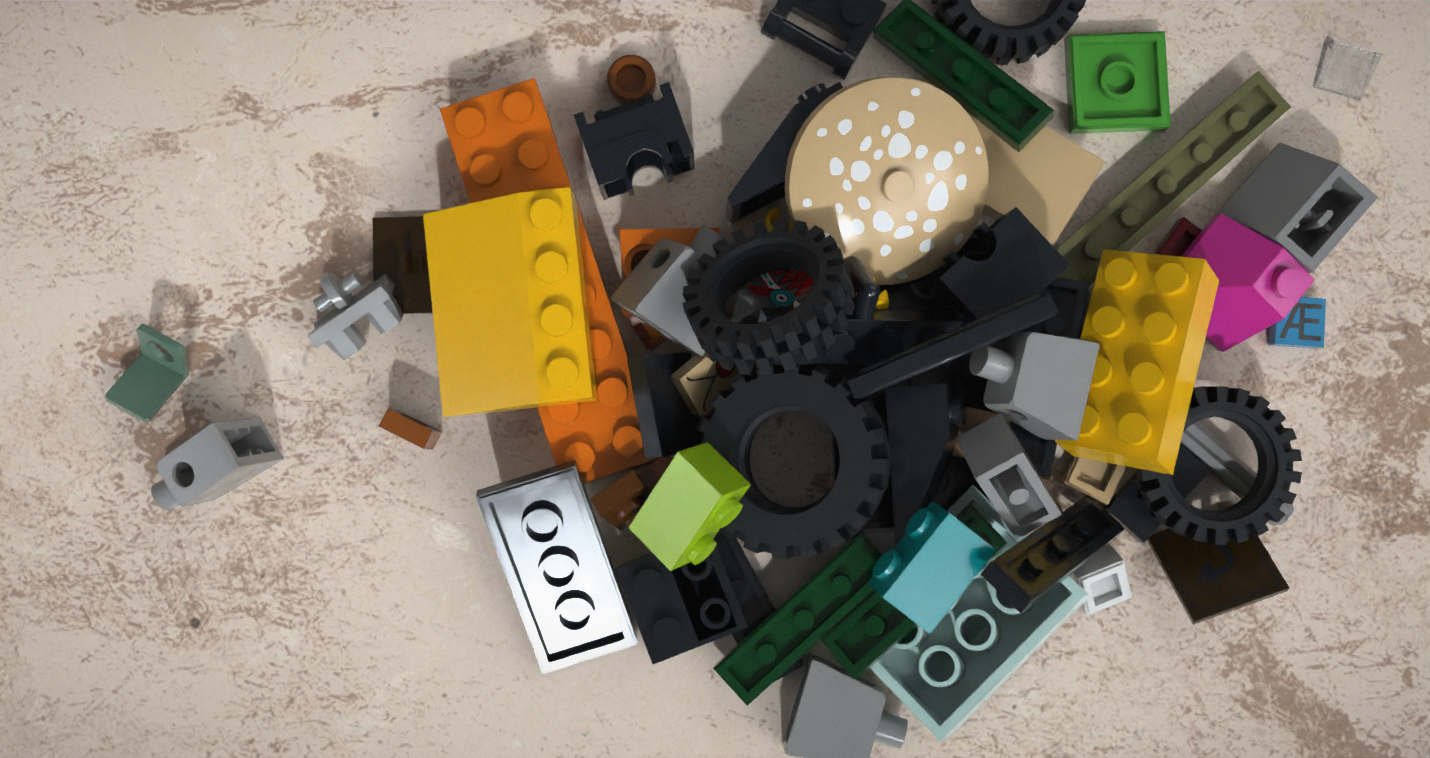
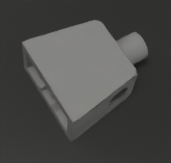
[610,226,728,357]
[969,332,1100,440]
[151,417,284,511]
[783,653,908,758]

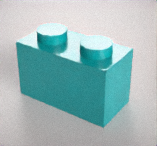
[868,501,996,634]

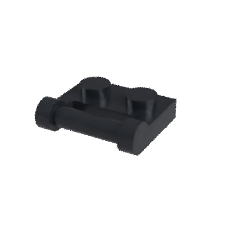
[760,0,887,80]

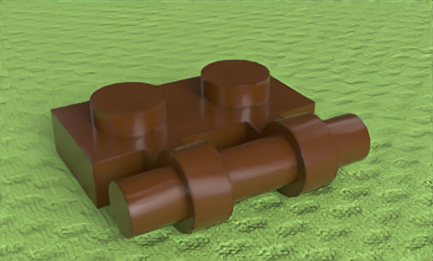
[590,456,673,530]

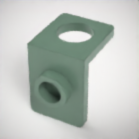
[105,324,189,422]

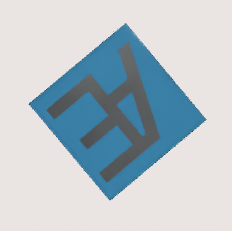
[1268,297,1326,349]

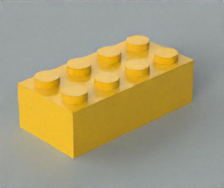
[1054,249,1219,475]

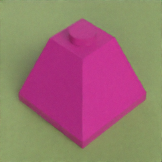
[1181,214,1315,352]

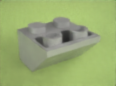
[1216,143,1378,273]

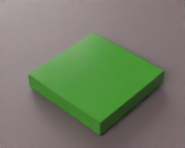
[1064,31,1171,134]

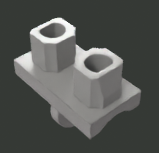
[308,272,404,360]

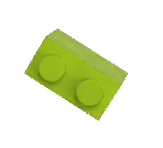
[628,442,751,571]

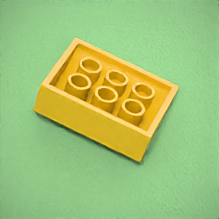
[423,187,598,417]

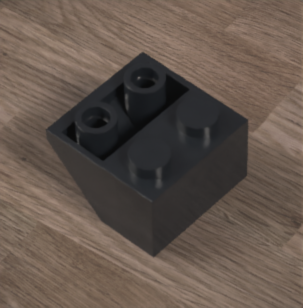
[616,538,748,665]

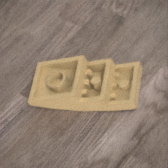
[921,77,1106,246]

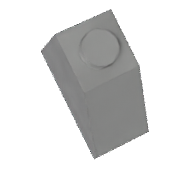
[955,413,1062,539]

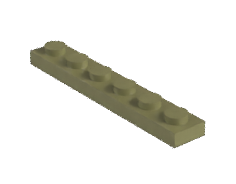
[1056,71,1291,286]

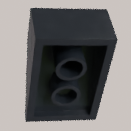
[726,82,843,225]

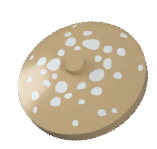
[785,76,989,285]

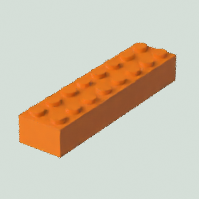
[440,78,661,484]

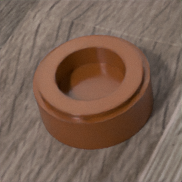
[607,55,656,105]

